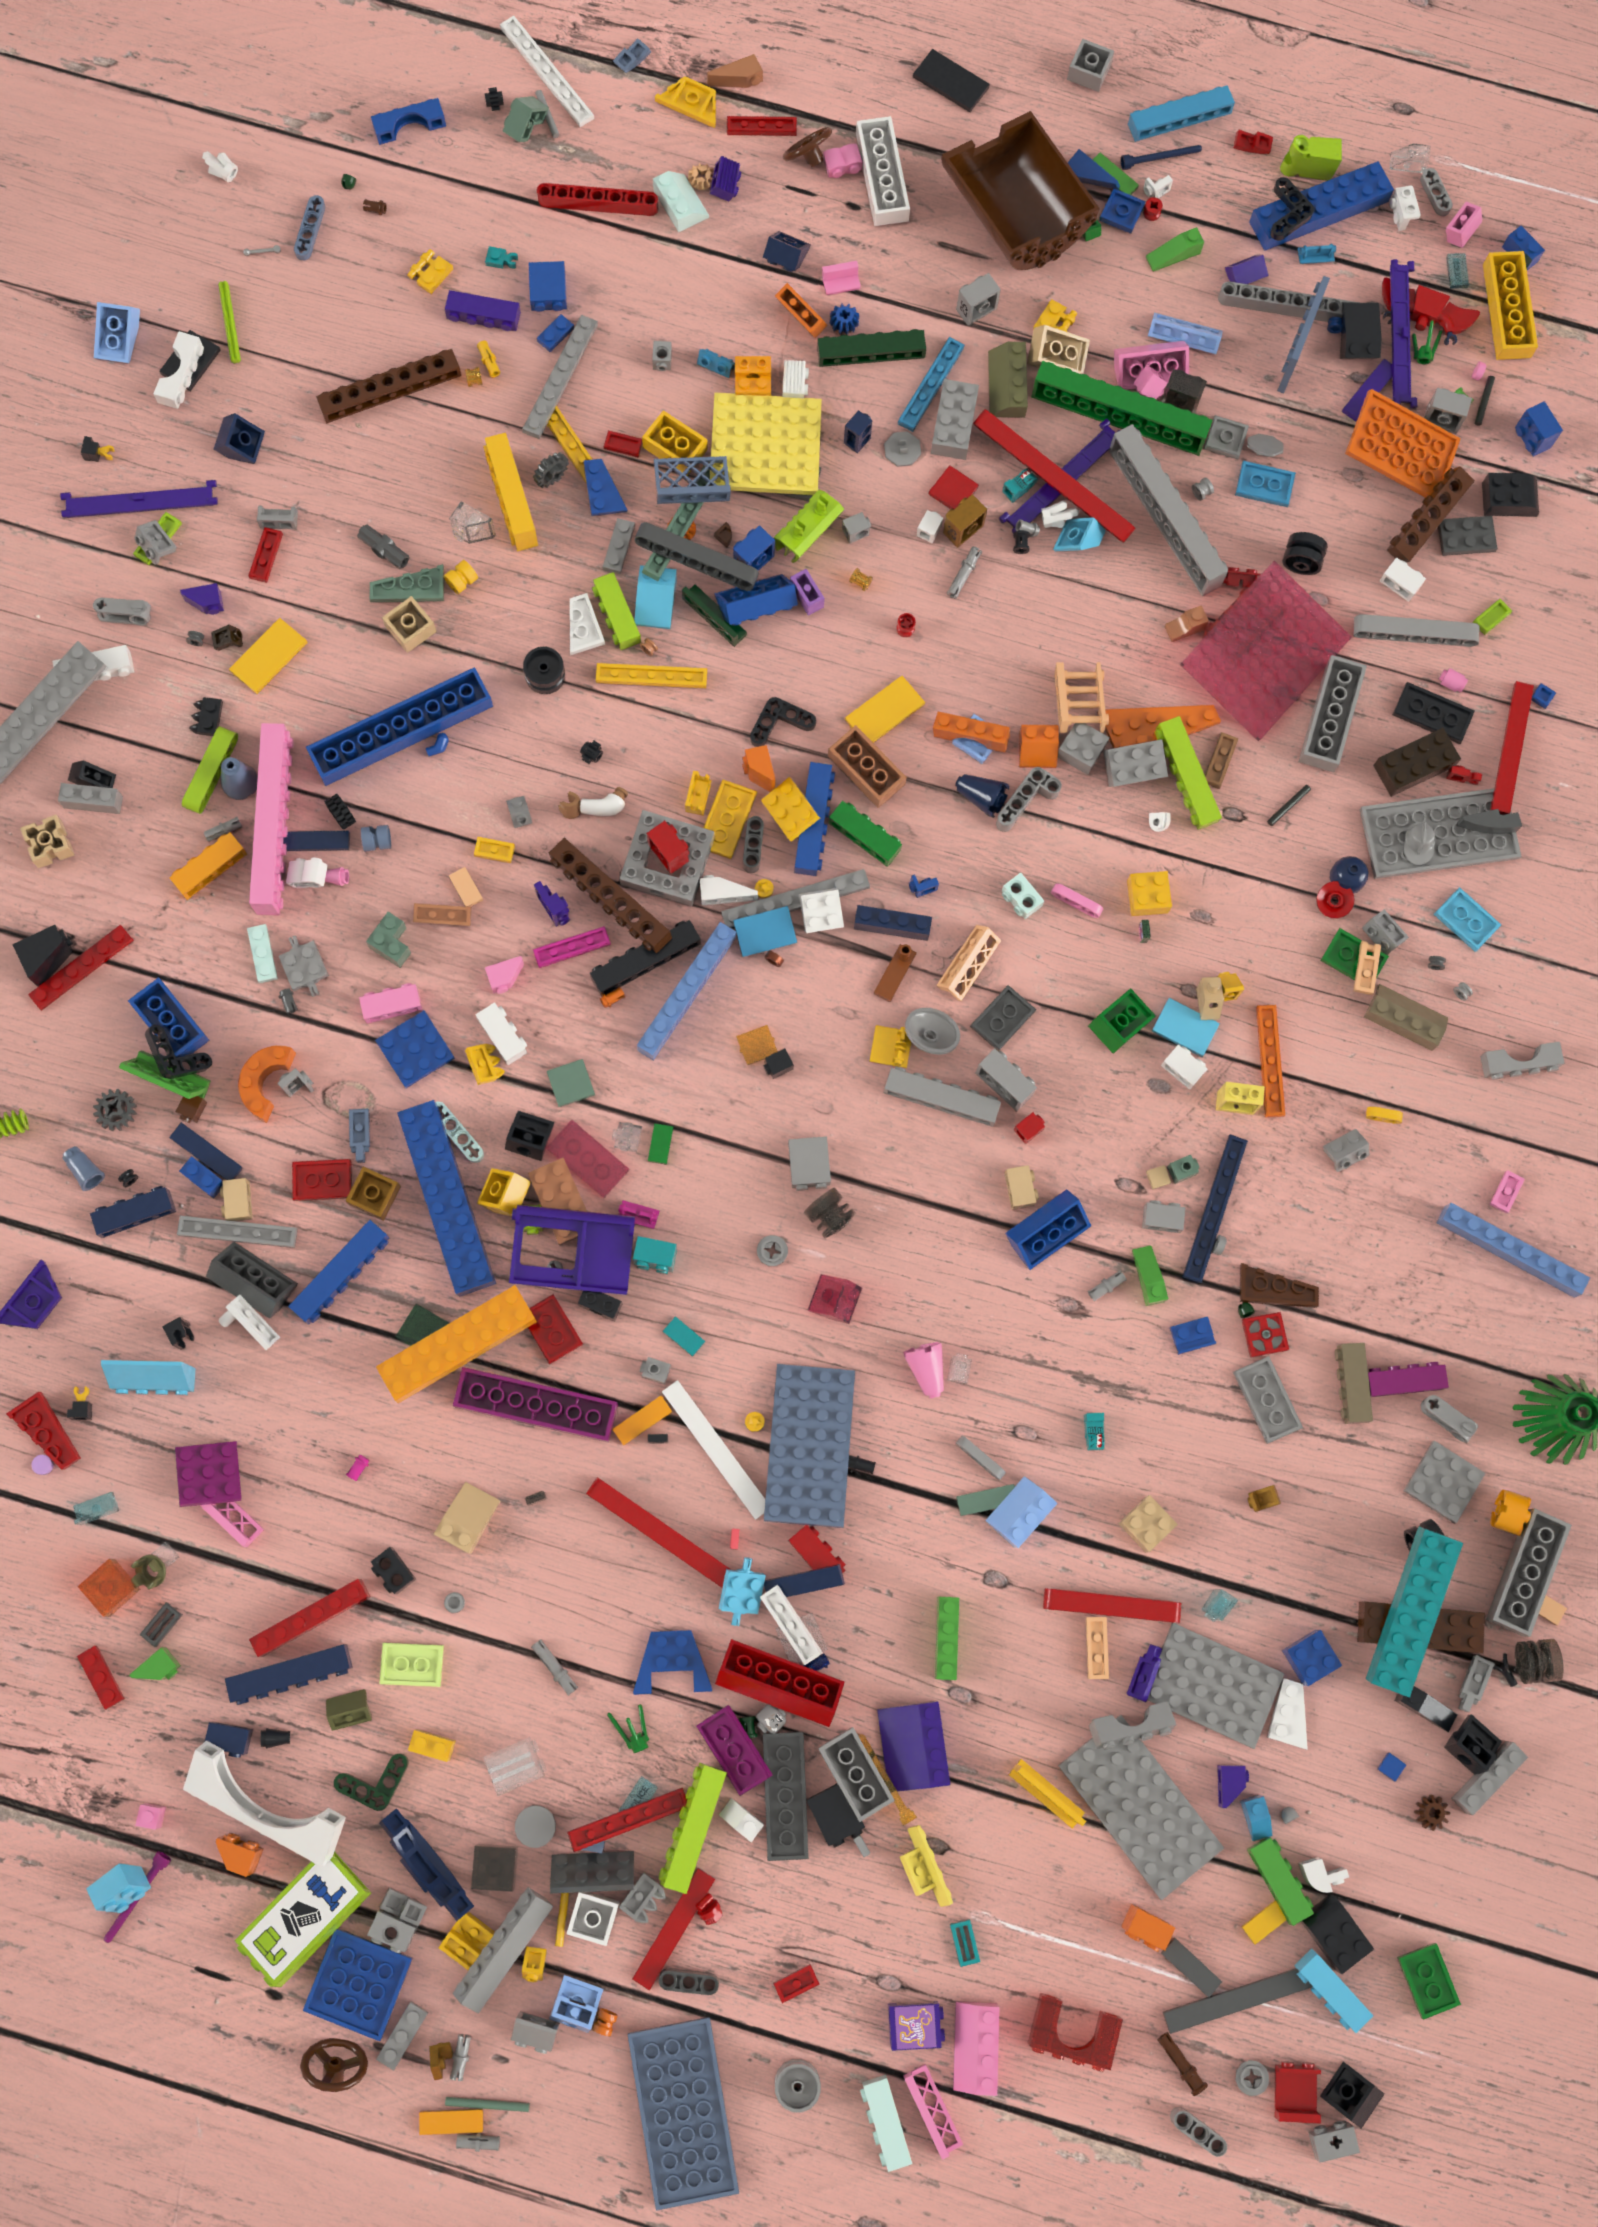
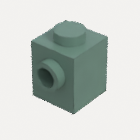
[1167,1155,1199,1184]

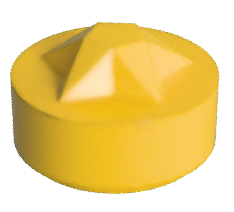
[755,879,774,899]
[745,1412,765,1432]

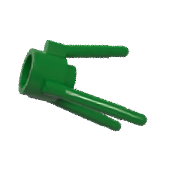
[1412,321,1443,365]
[607,1704,649,1753]

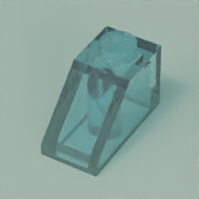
[1201,1589,1238,1622]

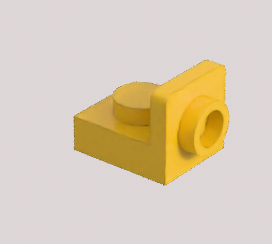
[522,1946,547,1983]

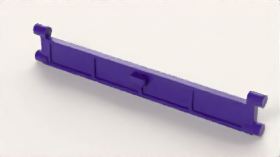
[1390,259,1418,409]
[999,419,1120,534]
[60,480,218,518]

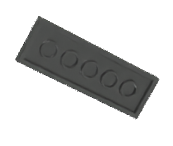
[763,1732,809,1861]

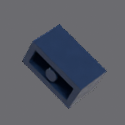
[205,1722,253,1758]

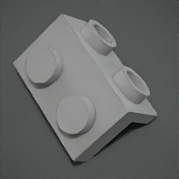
[278,1068,314,1097]
[1323,1129,1370,1172]

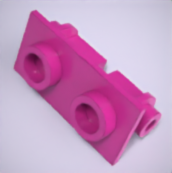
[618,1200,660,1229]

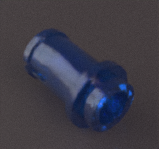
[803,1653,830,1671]

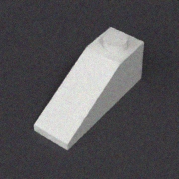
[700,875,758,906]

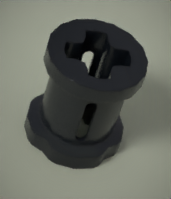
[1013,530,1030,554]

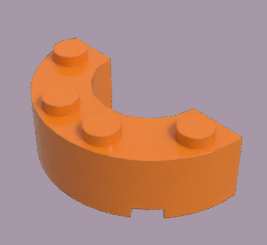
[238,1046,296,1123]

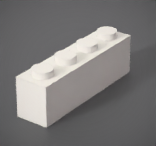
[52,645,135,681]

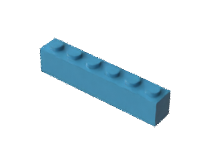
[1128,85,1235,142]

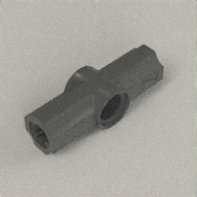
[357,524,410,569]

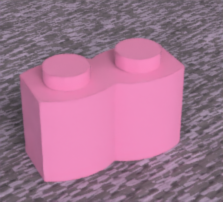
[823,144,863,178]

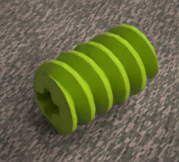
[0,1108,29,1138]

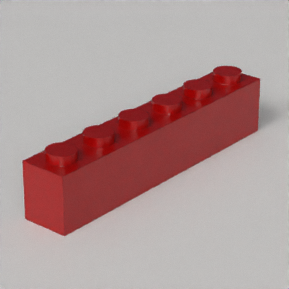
[249,1579,371,1657]

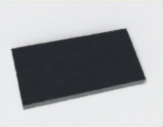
[913,49,990,112]
[1392,682,1475,744]

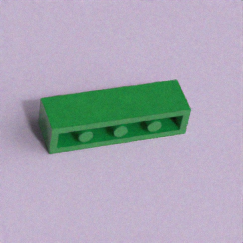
[828,801,902,867]

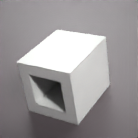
[916,510,943,544]

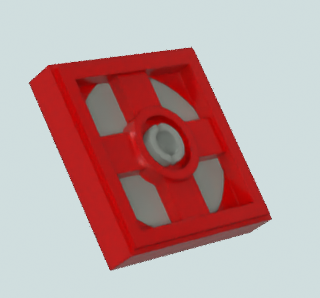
[1242,1312,1289,1358]

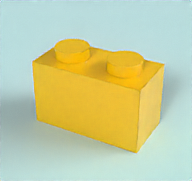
[408,1729,456,1762]

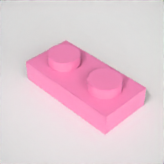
[1489,1170,1525,1213]

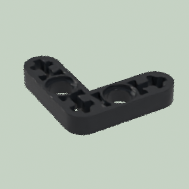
[1270,177,1314,241]
[750,697,816,747]
[145,1024,212,1079]

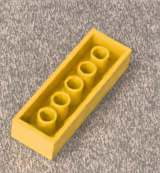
[1483,251,1538,360]
[483,432,538,552]

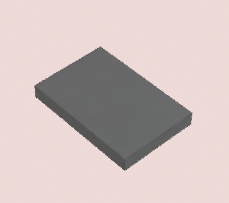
[970,985,1037,1051]

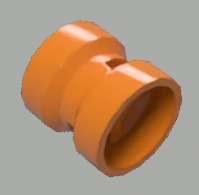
[592,2008,618,2037]

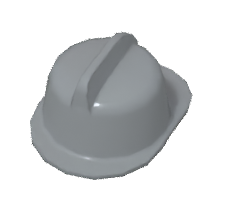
[1404,822,1435,865]

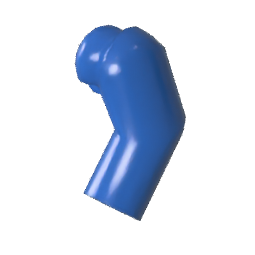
[426,733,449,757]

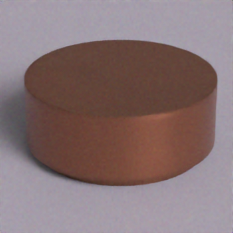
[765,950,784,967]

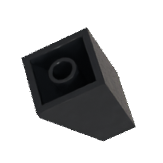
[12,925,73,987]

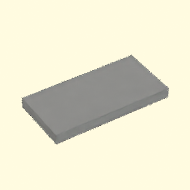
[1233,1356,1303,1444]

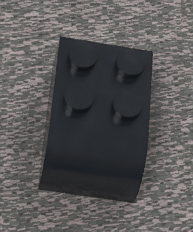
[1482,473,1539,517]
[1301,1894,1374,1974]

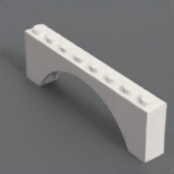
[183,1740,346,1867]

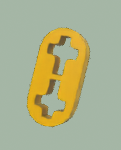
[1366,1107,1403,1124]

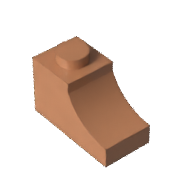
[1164,605,1209,642]

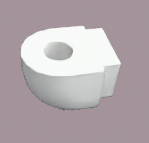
[1149,812,1171,832]

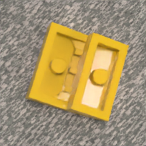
[438,1912,495,1971]

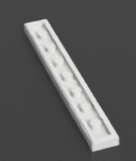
[500,16,594,127]
[662,1380,765,1520]

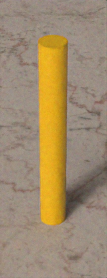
[555,1893,569,1947]

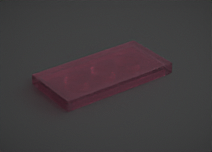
[546,1120,630,1198]

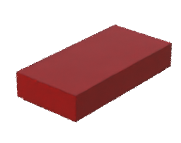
[603,430,643,458]

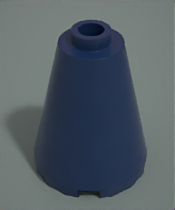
[955,774,1009,818]

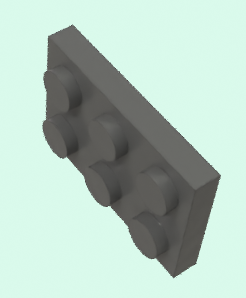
[1438,516,1498,556]

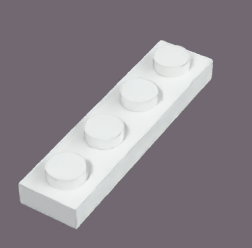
[760,1585,823,1665]

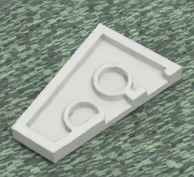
[570,593,605,656]
[1267,1678,1308,1750]

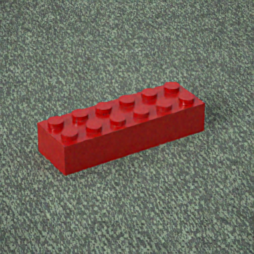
[715,1639,845,1727]

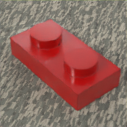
[773,1964,820,2004]

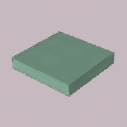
[547,1059,595,1108]

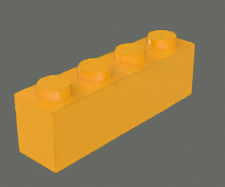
[169,832,247,900]

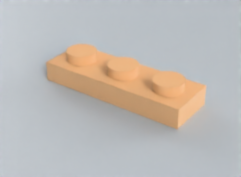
[1085,1617,1109,1679]

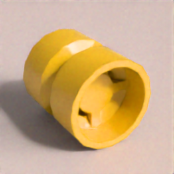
[443,560,478,595]

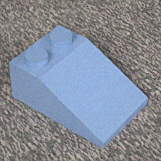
[94,302,140,363]

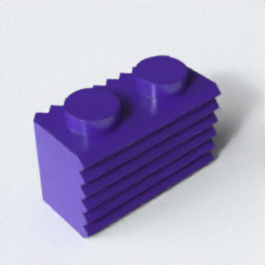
[710,156,741,202]

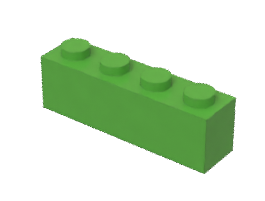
[935,1597,959,1680]
[1247,1837,1314,1926]

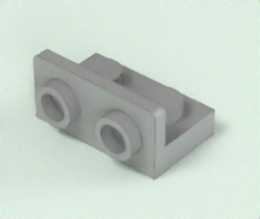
[134,520,177,565]
[1362,909,1409,955]

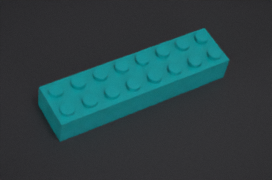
[1365,1526,1463,1697]

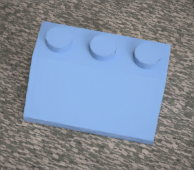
[985,1476,1057,1548]

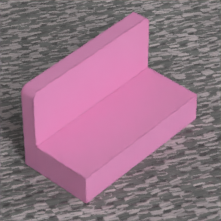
[822,261,861,295]

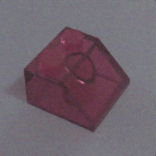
[808,1274,862,1324]

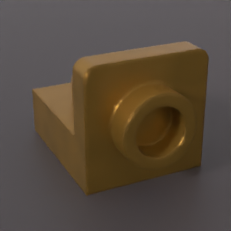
[429,2042,454,2081]

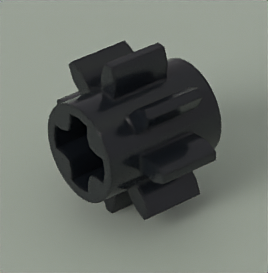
[484,87,504,111]
[580,740,603,764]

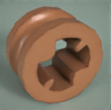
[640,638,658,656]

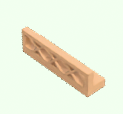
[936,925,1001,1001]

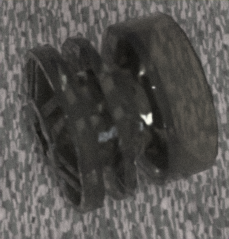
[804,1187,856,1239]
[1515,1638,1564,1684]

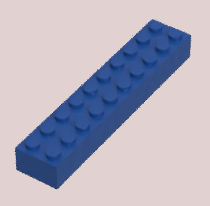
[306,667,493,786]
[397,1100,496,1297]

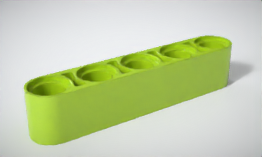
[182,726,238,814]

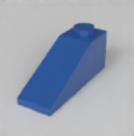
[1068,149,1120,190]

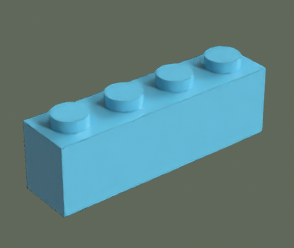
[1294,1948,1373,2033]

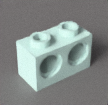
[1002,873,1044,919]

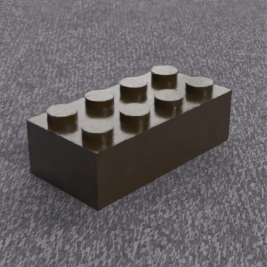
[1373,728,1461,797]

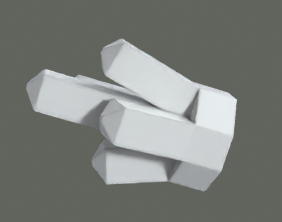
[202,151,238,182]
[1041,501,1079,528]

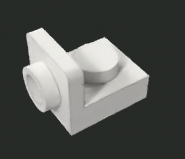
[1143,175,1173,198]

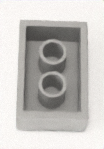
[1103,739,1168,787]
[975,1048,1037,1112]

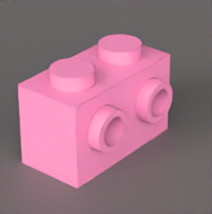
[1446,202,1482,248]
[1134,364,1167,399]

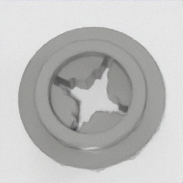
[757,1235,788,1266]
[1235,2060,1269,2096]

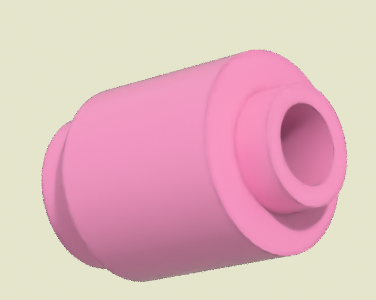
[1439,668,1468,693]

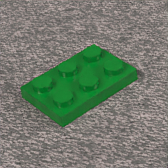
[1320,928,1389,980]
[1397,1943,1461,2020]

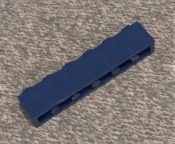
[225,1644,353,1705]

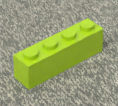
[592,572,641,650]

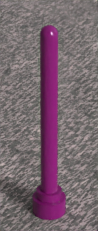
[104,1851,171,1943]

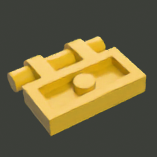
[407,249,453,294]
[1033,299,1077,332]

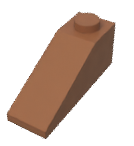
[707,54,763,88]

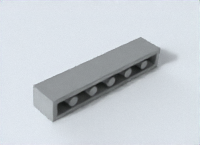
[884,1067,1001,1127]
[453,1887,554,2014]

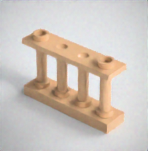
[1054,662,1109,733]

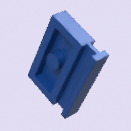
[1170,1316,1216,1355]

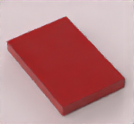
[292,1159,352,1201]
[528,1294,583,1365]

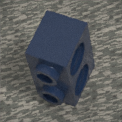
[844,410,873,454]

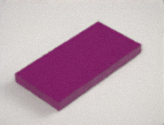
[696,1705,772,1796]

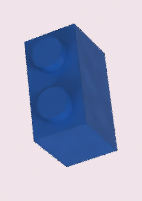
[1502,226,1545,270]
[179,1156,223,1199]

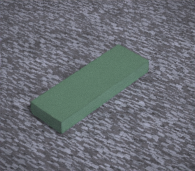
[956,1484,1015,1516]

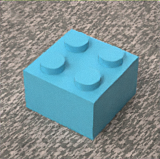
[86,1863,151,1913]

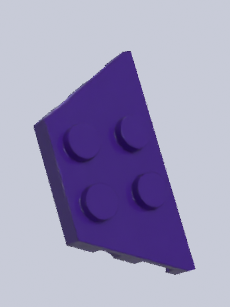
[0,1260,62,1329]

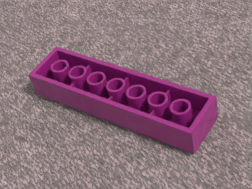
[453,1367,618,1443]

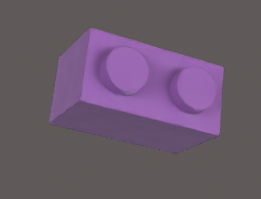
[790,569,825,616]

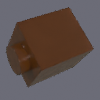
[175,1096,207,1124]

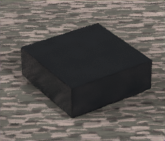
[648,1434,668,1444]

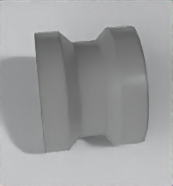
[1192,477,1214,501]

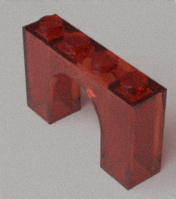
[1028,1993,1123,2072]

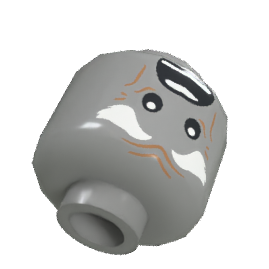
[756,1704,786,1734]

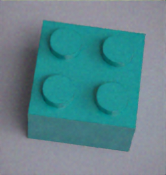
[633,1236,677,1275]

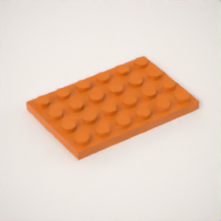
[1345,389,1461,499]

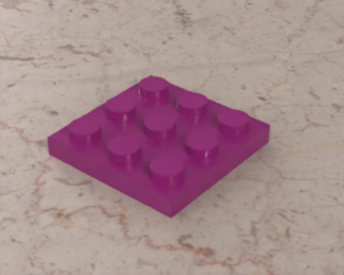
[175,1441,242,1507]

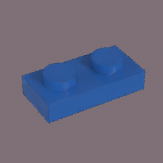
[537,314,574,352]

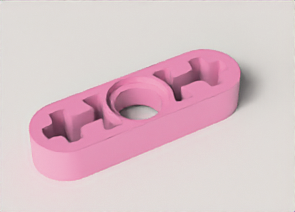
[1051,883,1103,918]

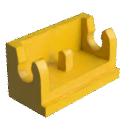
[685,771,712,816]

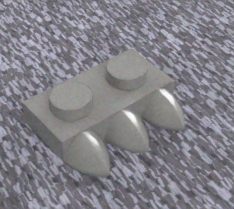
[619,1872,666,1923]

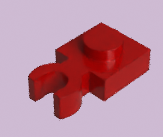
[1446,765,1482,785]

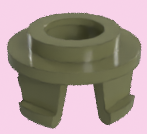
[131,1554,166,1590]

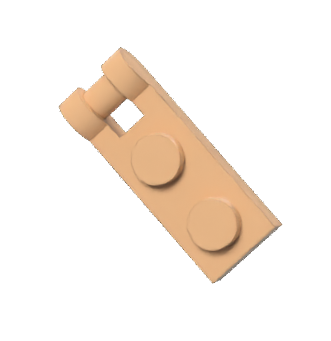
[1353,941,1381,995]

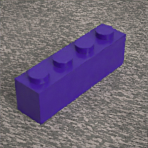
[445,290,521,331]

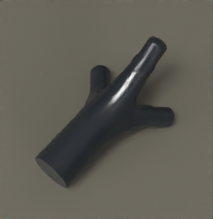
[1493,1653,1518,1687]

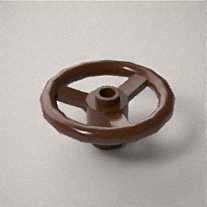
[783,127,832,167]
[300,2038,368,2092]

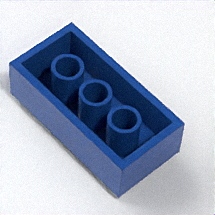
[128,977,210,1058]

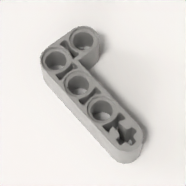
[996,767,1062,832]

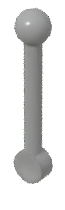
[243,245,281,256]

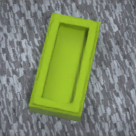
[1472,599,1512,635]

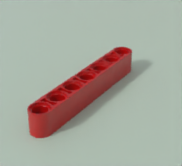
[537,183,659,216]
[1043,1588,1182,1623]

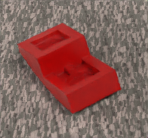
[1233,129,1273,154]

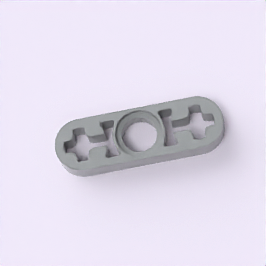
[1420,168,1453,216]
[956,1435,1006,1481]

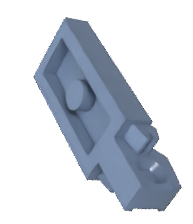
[349,1108,370,1163]

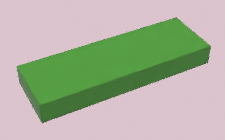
[1093,153,1139,195]

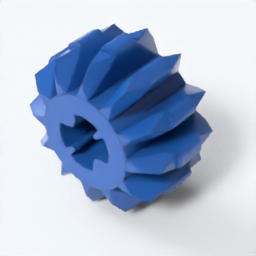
[829,303,859,335]

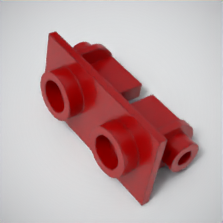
[1223,567,1262,588]

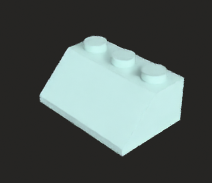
[653,171,709,232]

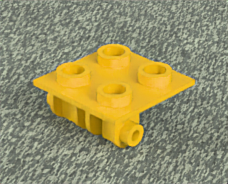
[869,1025,911,1068]

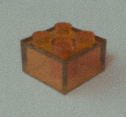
[77,1559,141,1617]

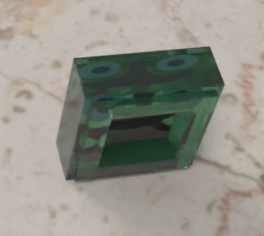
[1139,919,1151,943]

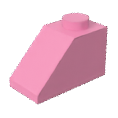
[485,956,524,994]

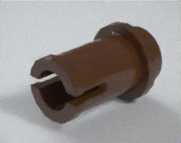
[363,199,387,215]

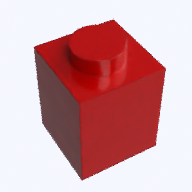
[1013,1112,1045,1144]

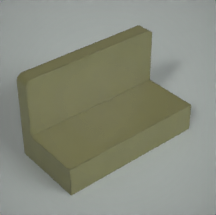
[326,1689,372,1731]

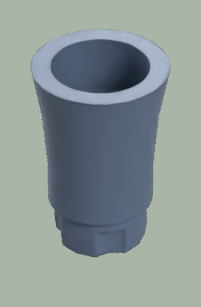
[62,1146,105,1191]

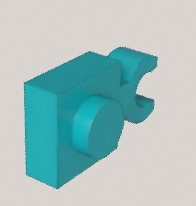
[485,246,518,269]

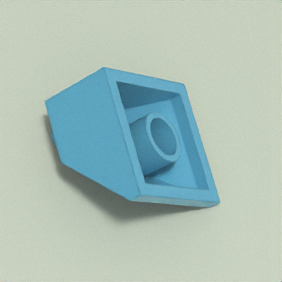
[1053,518,1106,552]

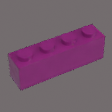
[1368,1362,1449,1397]

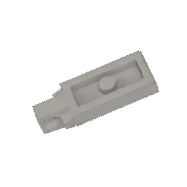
[1458,1655,1494,1712]

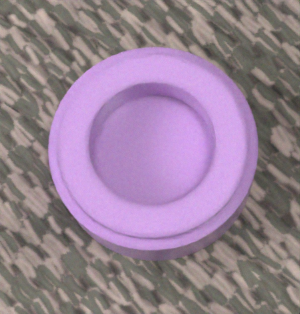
[32,1455,54,1475]

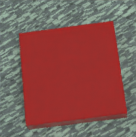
[928,465,979,509]

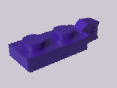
[1127,1644,1162,1702]

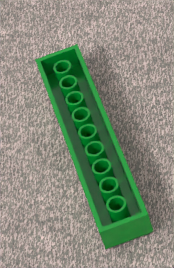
[1031,361,1213,456]

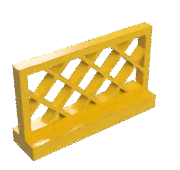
[1008,1759,1086,1829]

